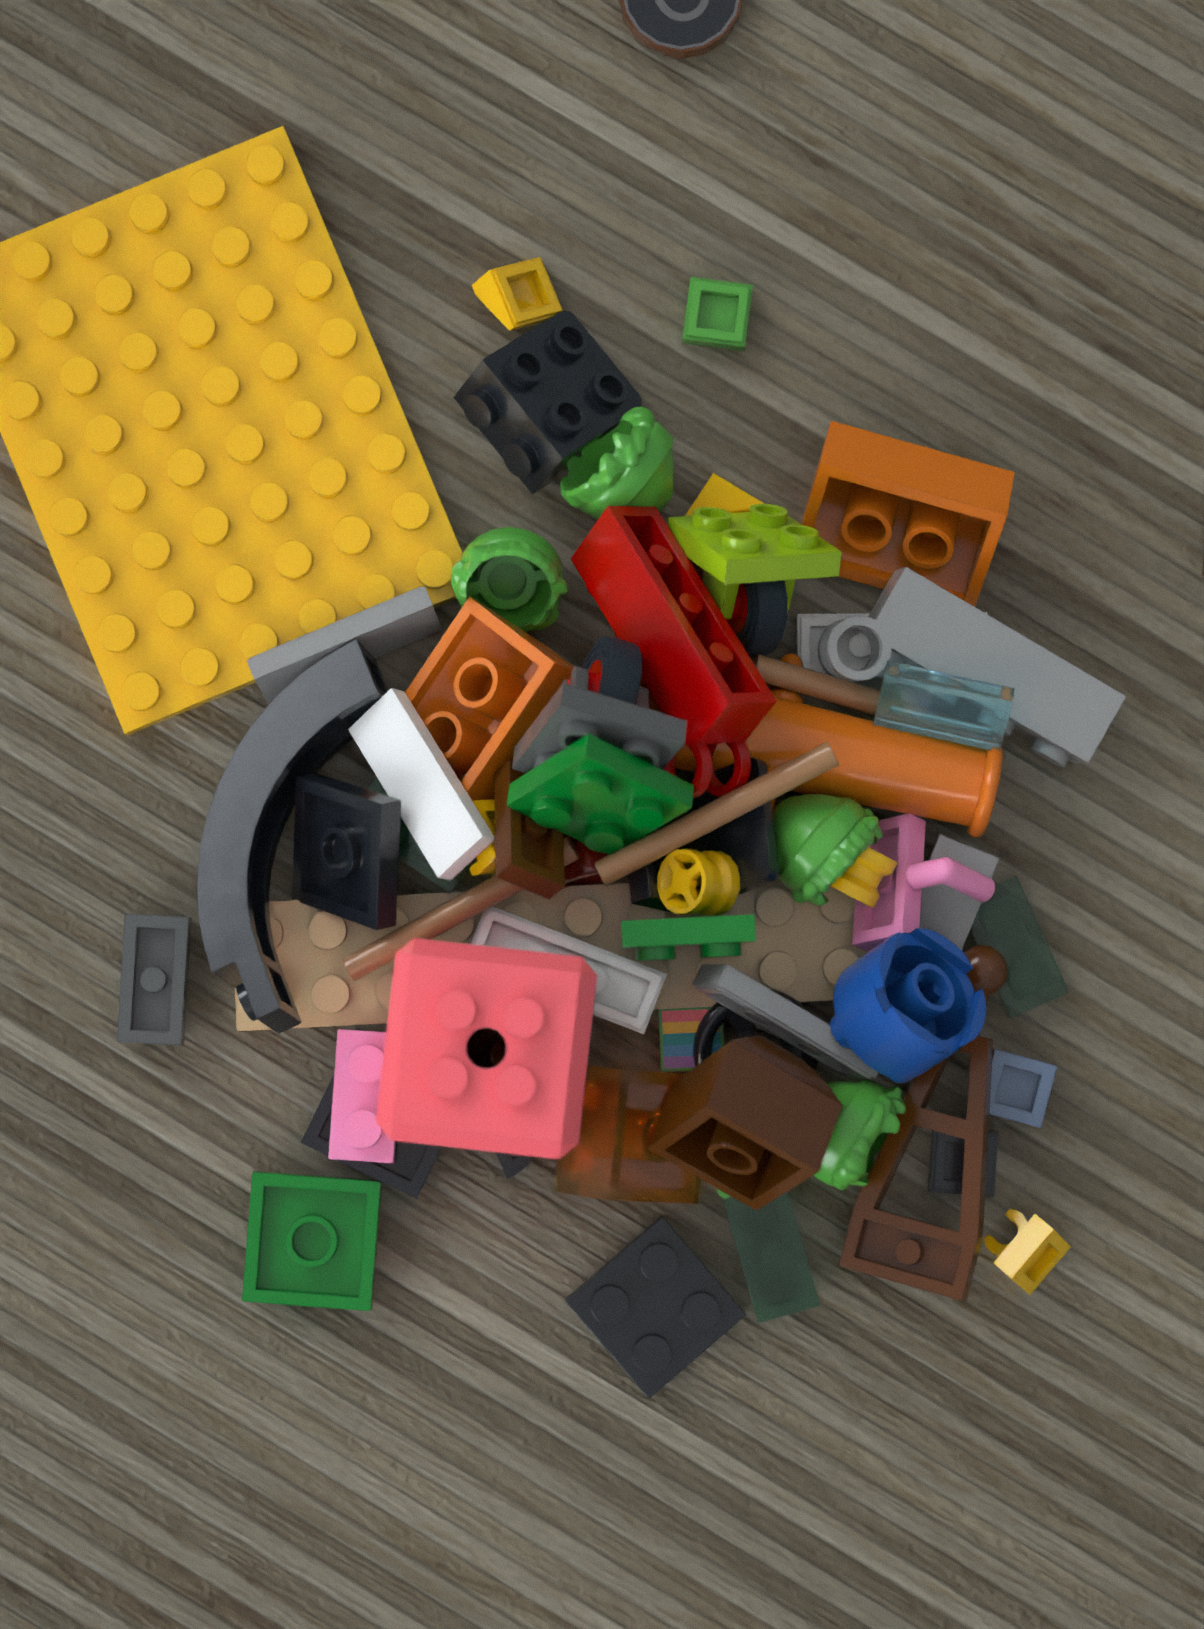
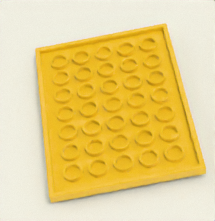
[0,126,463,736]

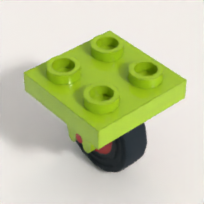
[667,504,842,659]

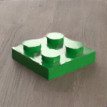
[507,733,694,855]
[620,914,756,961]
[242,1171,382,1311]

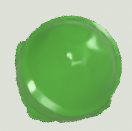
[560,406,674,520]
[450,527,568,633]
[772,794,883,906]
[813,1079,906,1190]

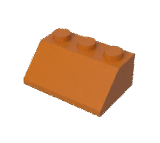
[801,421,1015,607]
[405,596,574,801]

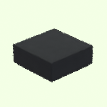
[928,1131,998,1197]

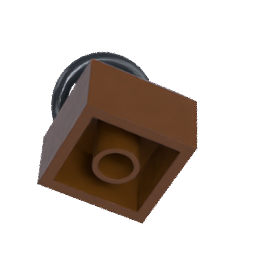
[647,989,842,1211]

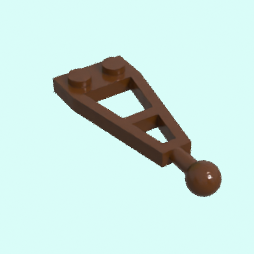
[839,945,1008,1301]

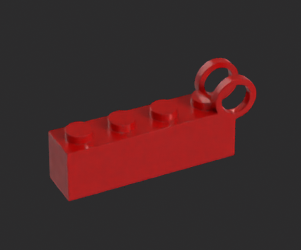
[571,506,777,798]

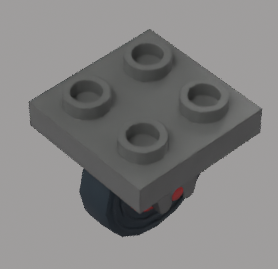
[512,636,687,773]

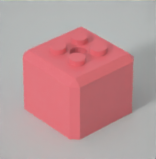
[376,938,597,1159]

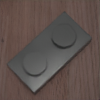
[117,914,192,1045]

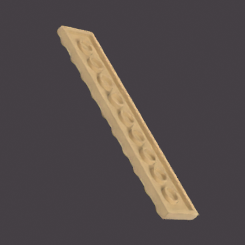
[235,876,868,1031]

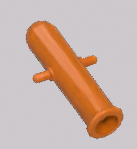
[640,653,1003,838]

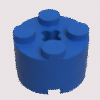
[830,928,986,1083]

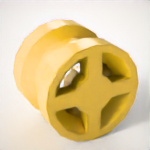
[830,847,898,909]
[657,849,740,915]

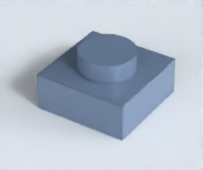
[990,1049,1057,1128]

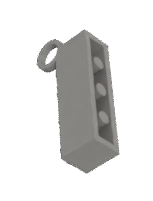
[817,567,1126,768]

